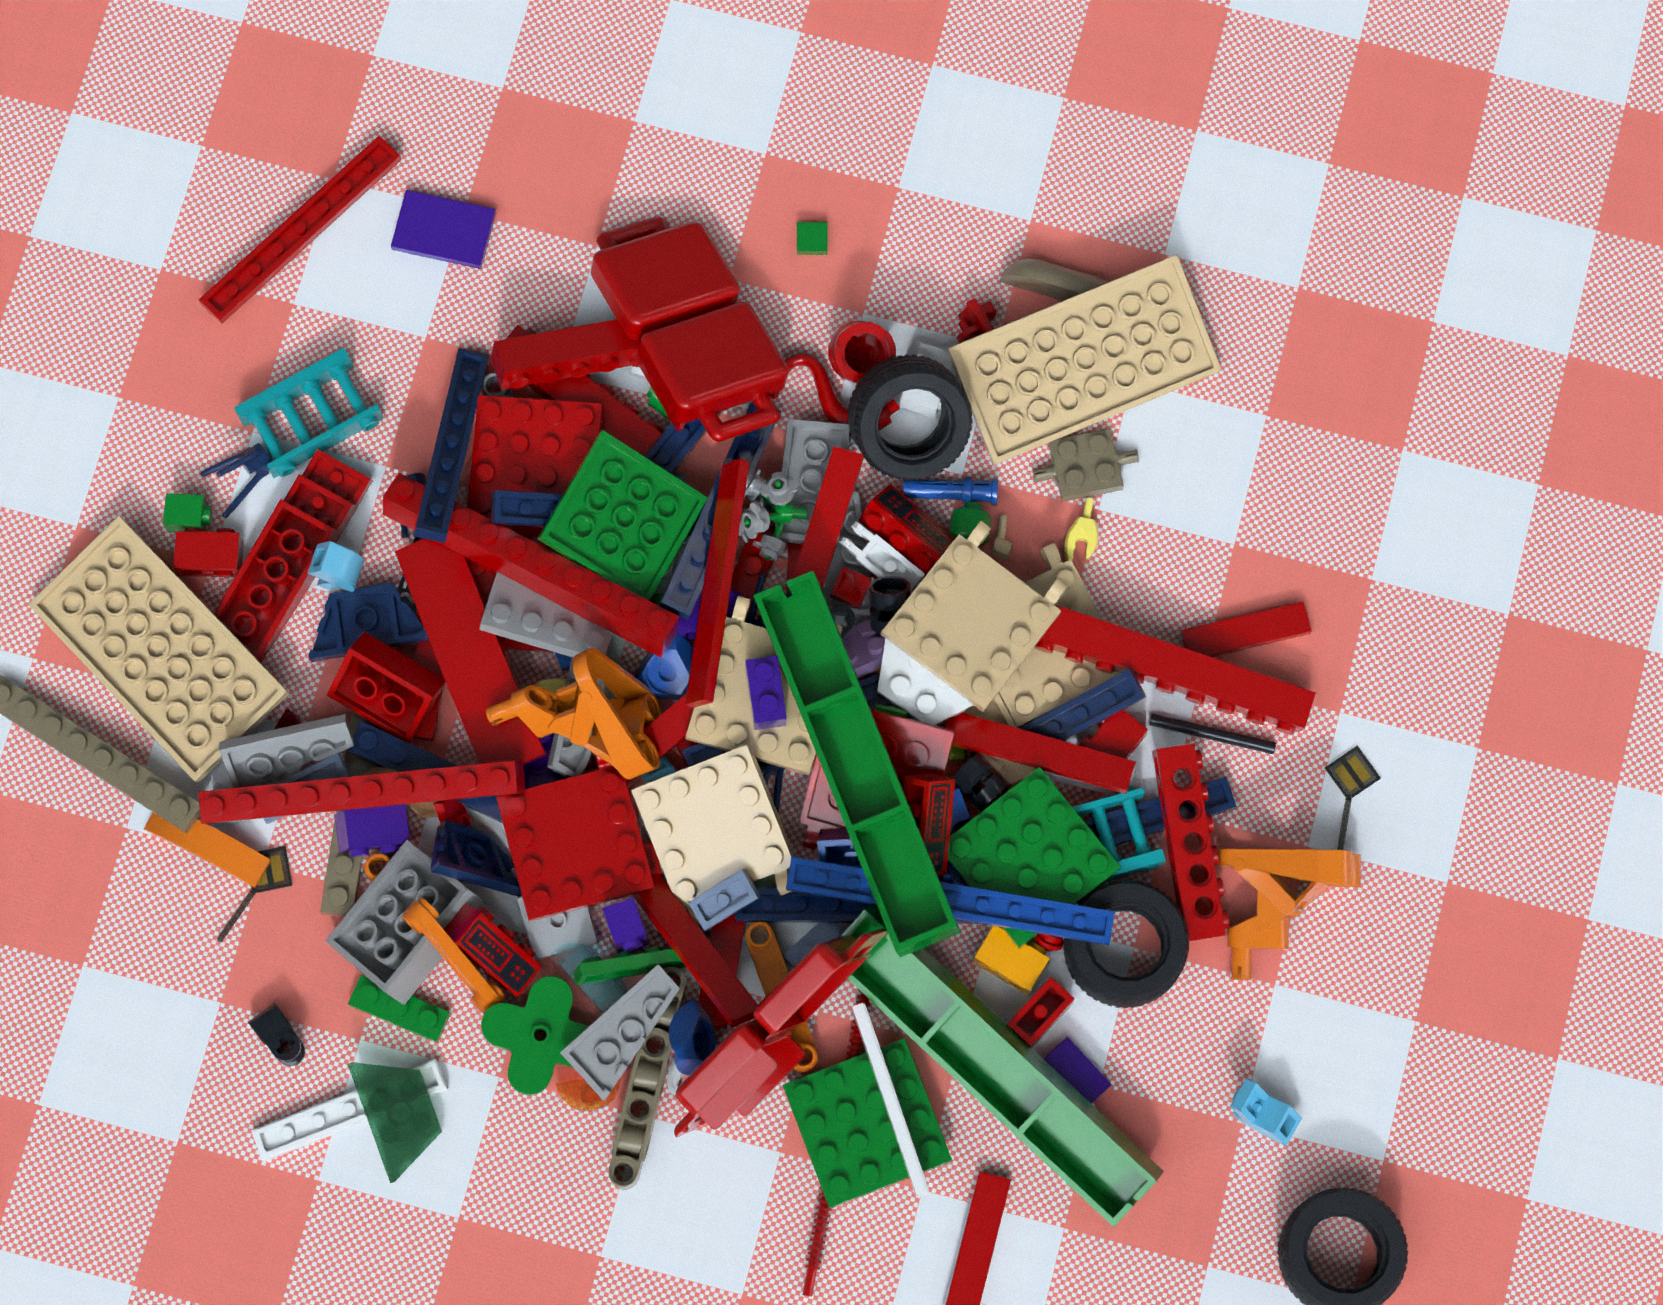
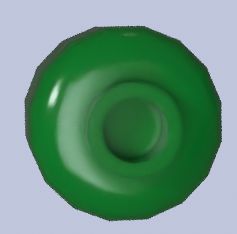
[949,502,992,549]

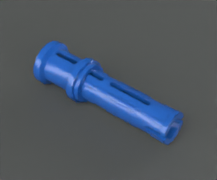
[903,477,998,506]

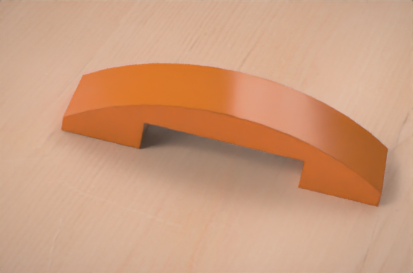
[144,813,271,888]

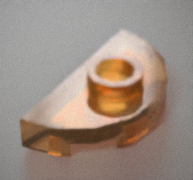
[556,1079,620,1112]

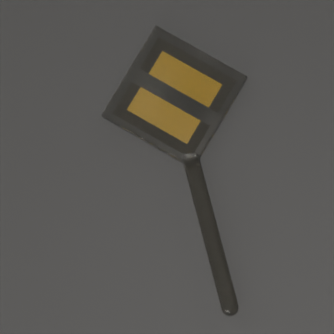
[1324,745,1381,850]
[217,846,293,942]

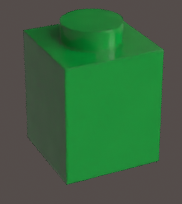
[163,493,213,533]

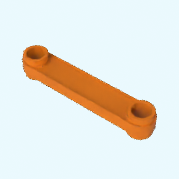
[402,897,507,1014]
[745,922,818,1074]

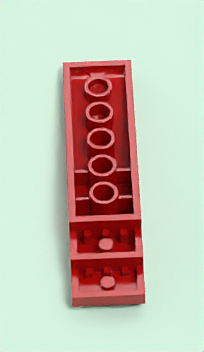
[214,449,373,663]
[395,538,547,765]

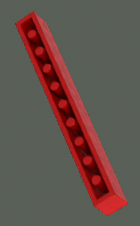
[383,473,679,658]
[1034,604,1316,735]
[198,760,526,824]

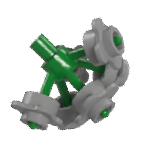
[739,468,807,561]

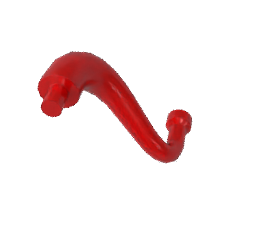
[784,353,900,436]

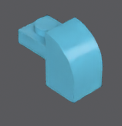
[308,541,364,592]
[1230,1078,1302,1146]

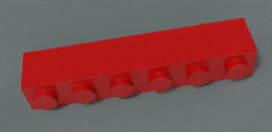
[491,319,641,390]
[506,325,663,457]

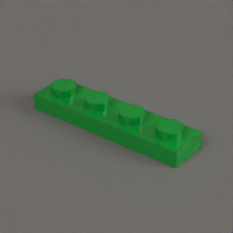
[573,946,686,985]

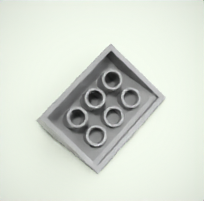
[326,840,486,1005]

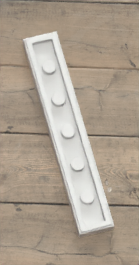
[852,1003,929,1198]
[251,1059,448,1162]

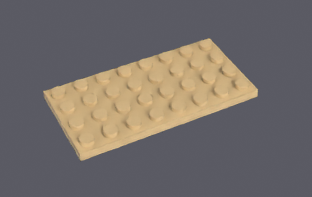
[946,255,1222,465]
[28,516,290,783]

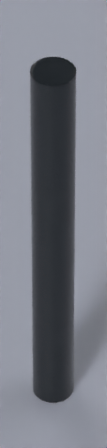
[1149,713,1276,754]

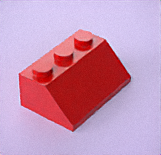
[326,631,446,743]

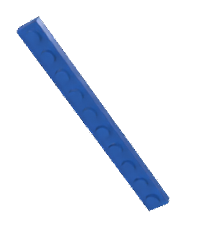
[786,856,1115,945]

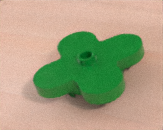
[481,976,589,1096]

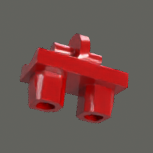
[956,298,1000,343]

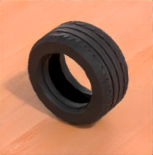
[848,354,973,481]
[1063,880,1189,1008]
[1277,1187,1408,1305]

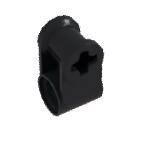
[248,1002,305,1067]

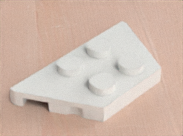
[877,638,973,726]

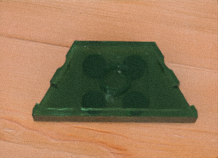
[347,1062,442,1183]

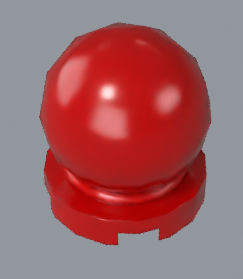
[828,321,896,383]

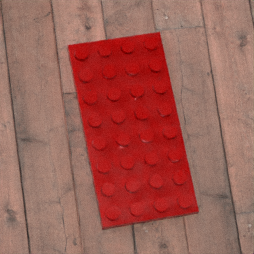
[467,395,604,653]

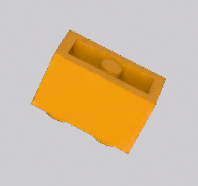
[973,926,1050,996]

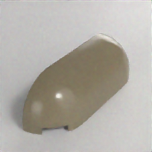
[1000,258,1107,301]

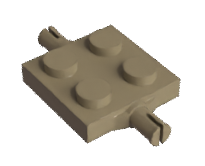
[1032,429,1139,502]

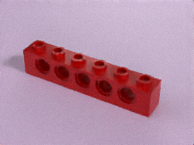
[1152,743,1229,941]

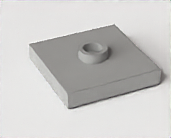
[517,896,597,960]

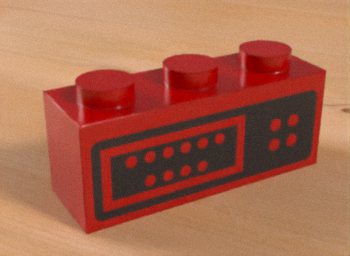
[859,484,955,576]
[904,773,955,876]
[444,903,542,997]

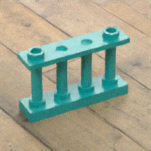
[234,347,383,478]
[1073,785,1166,883]

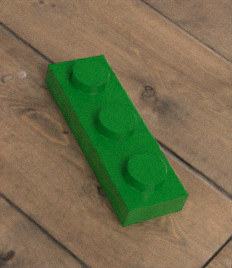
[348,975,451,1043]

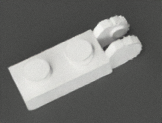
[838,521,925,592]

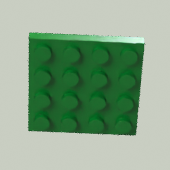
[537,430,708,601]
[948,767,1121,949]
[783,1038,952,1209]

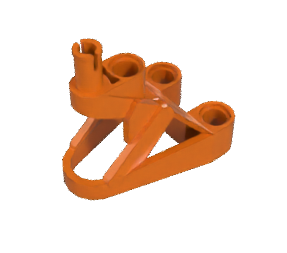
[486,648,662,780]
[1218,849,1361,980]

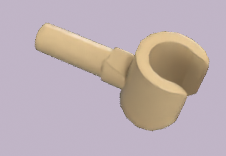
[992,514,1013,560]

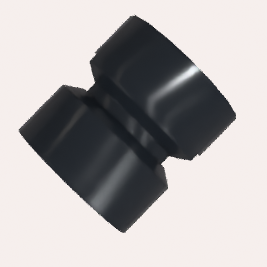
[869,576,911,634]
[953,753,1011,812]

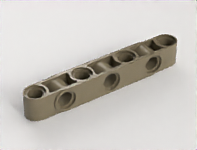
[609,967,687,1190]

